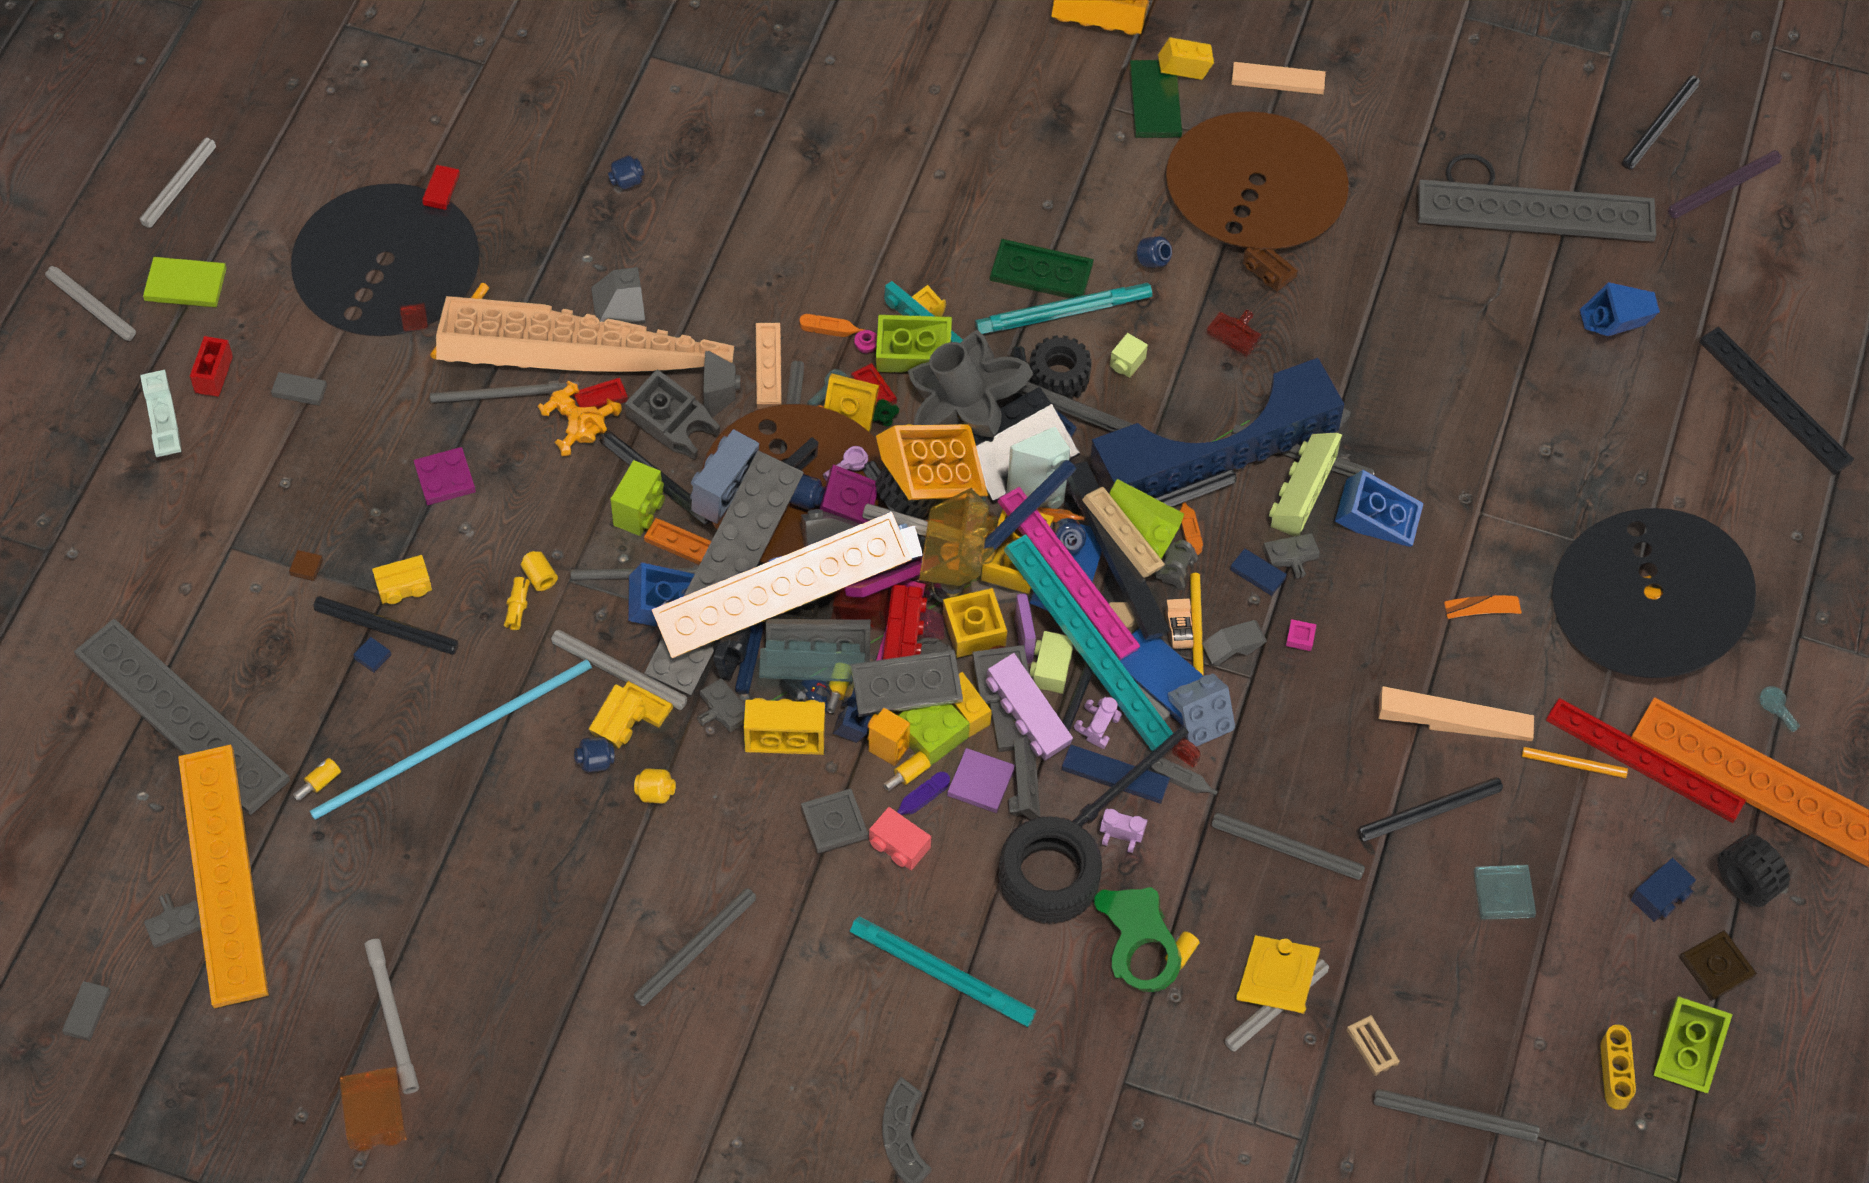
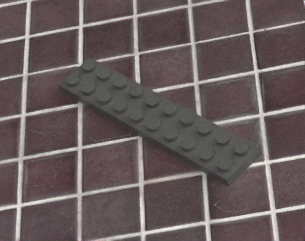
[1418,179,1656,241]
[644,451,804,697]
[74,619,290,816]

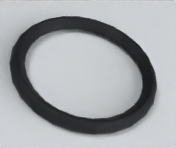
[1446,154,1495,185]

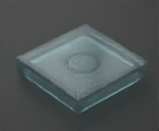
[1474,865,1536,919]

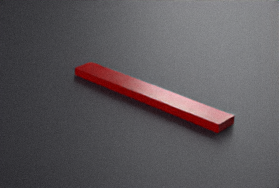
[1546,698,1746,823]

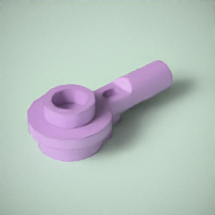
[823,446,868,481]

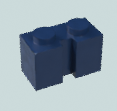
[833,682,872,743]
[1631,858,1696,922]

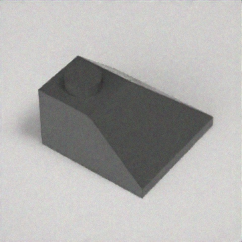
[591,267,645,324]
[704,351,741,418]

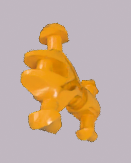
[538,381,622,456]

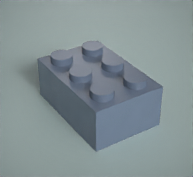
[690,429,759,524]

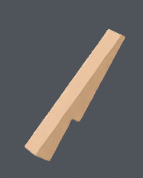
[1378,686,1534,741]

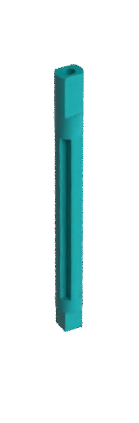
[975,283,1152,334]
[850,916,1037,1027]

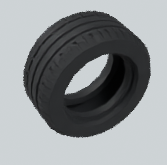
[998,816,1102,924]

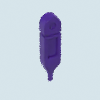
[897,772,950,815]

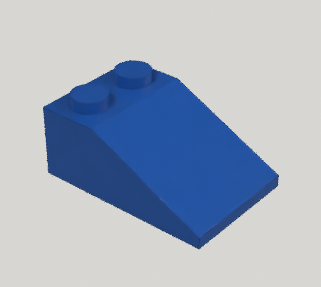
[1335,470,1424,547]
[628,563,695,626]

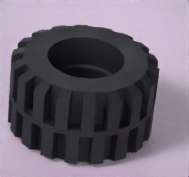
[1029,335,1092,399]
[875,466,939,518]
[1717,834,1790,908]

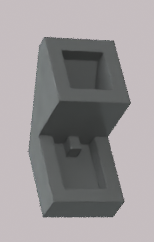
[1202,620,1267,666]

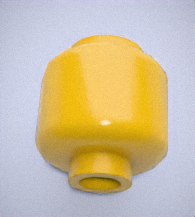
[634,768,676,804]

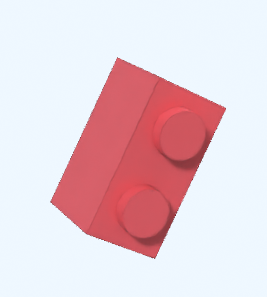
[869,807,931,870]

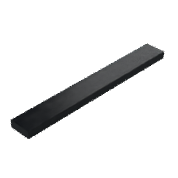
[1699,326,1854,475]
[1067,461,1170,640]

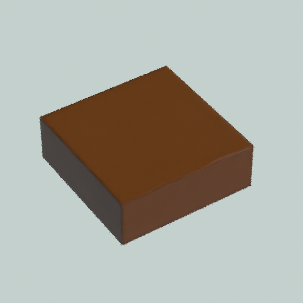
[289,550,323,581]

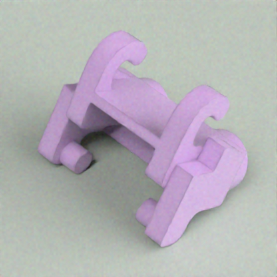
[1074,697,1122,749]
[1100,809,1148,853]

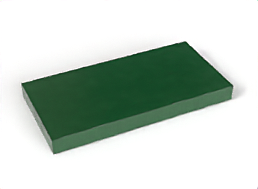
[1130,60,1182,138]
[990,238,1094,299]

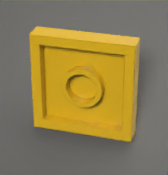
[824,374,879,432]

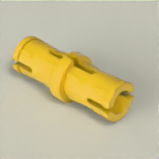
[504,577,530,630]

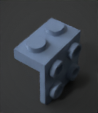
[1168,673,1235,747]

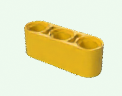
[1601,1025,1636,1110]

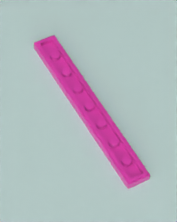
[998,487,1140,660]

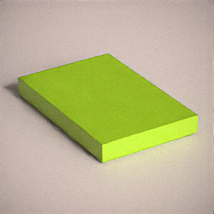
[143,257,227,307]

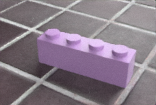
[986,653,1073,761]

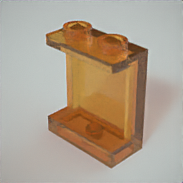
[339,1067,407,1151]

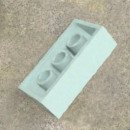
[1006,426,1070,509]

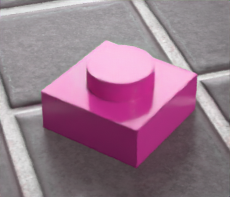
[1286,619,1316,651]

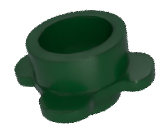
[873,399,899,426]

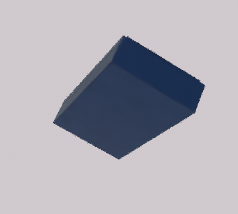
[1230,548,1287,596]

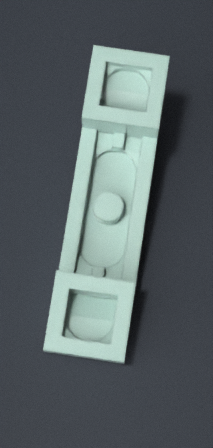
[140,370,181,457]

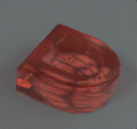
[1173,739,1201,767]

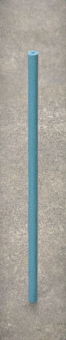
[310,659,592,820]

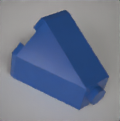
[1580,282,1660,336]

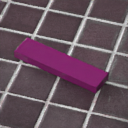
[845,556,939,597]

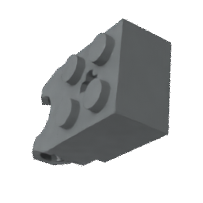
[625,369,720,459]

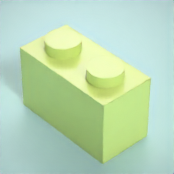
[1029,631,1073,694]

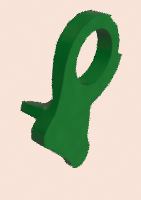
[1094,887,1182,992]

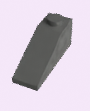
[801,509,861,547]

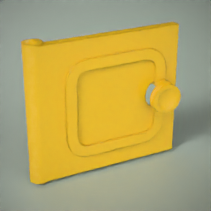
[1236,935,1320,1014]

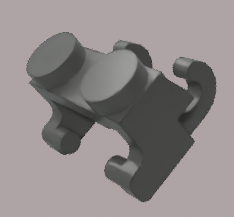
[1156,540,1198,590]

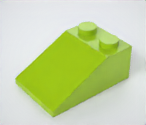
[876,315,952,373]
[1109,479,1184,559]
[1654,996,1733,1093]

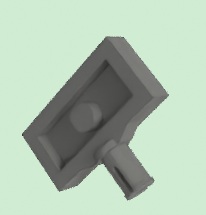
[1263,533,1320,578]
[697,678,745,732]
[144,894,201,948]

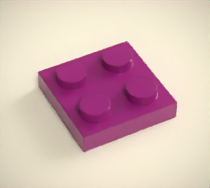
[413,447,476,505]
[820,464,877,524]

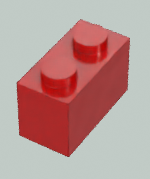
[190,336,233,397]

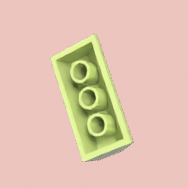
[1269,433,1342,537]

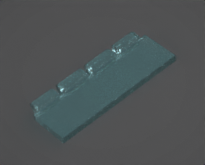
[759,640,865,682]

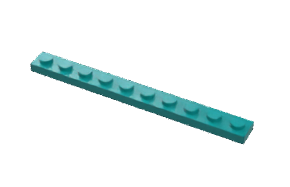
[1004,534,1173,751]

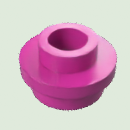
[854,330,877,353]

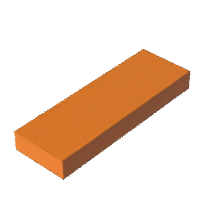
[644,518,711,565]

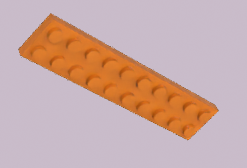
[1631,697,1869,867]

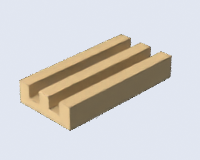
[1347,1016,1400,1076]

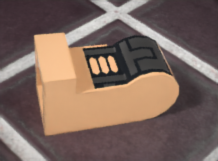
[1164,599,1193,649]

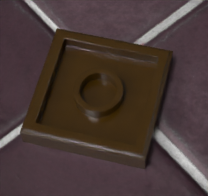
[1679,930,1757,1001]

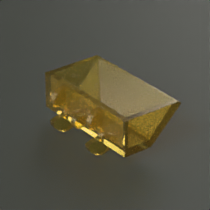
[919,488,999,586]

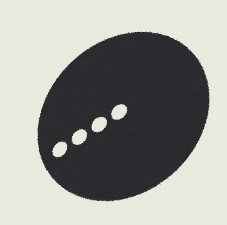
[291,183,479,336]
[1553,508,1756,678]

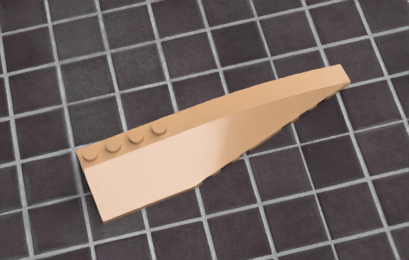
[436,296,734,372]

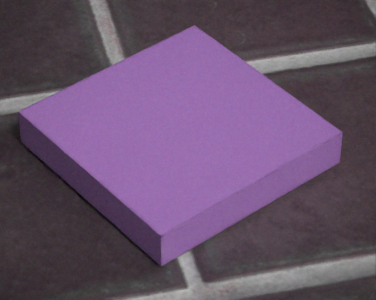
[1014,594,1036,664]
[947,748,1015,813]

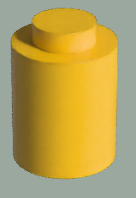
[521,551,558,591]

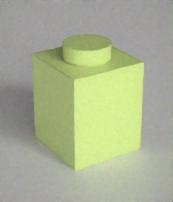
[1110,333,1148,378]

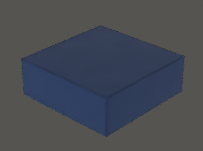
[353,637,391,673]

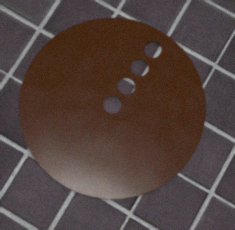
[1166,112,1349,249]
[702,404,889,564]

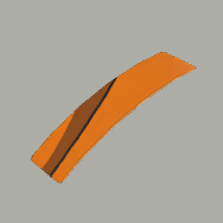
[1445,595,1522,619]

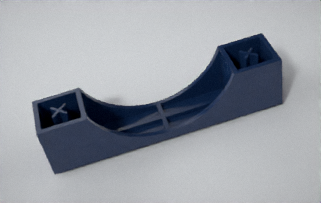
[1090,358,1344,498]

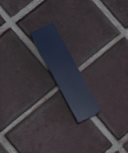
[1062,745,1170,804]

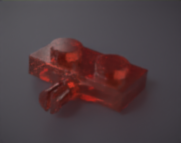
[1207,310,1261,356]

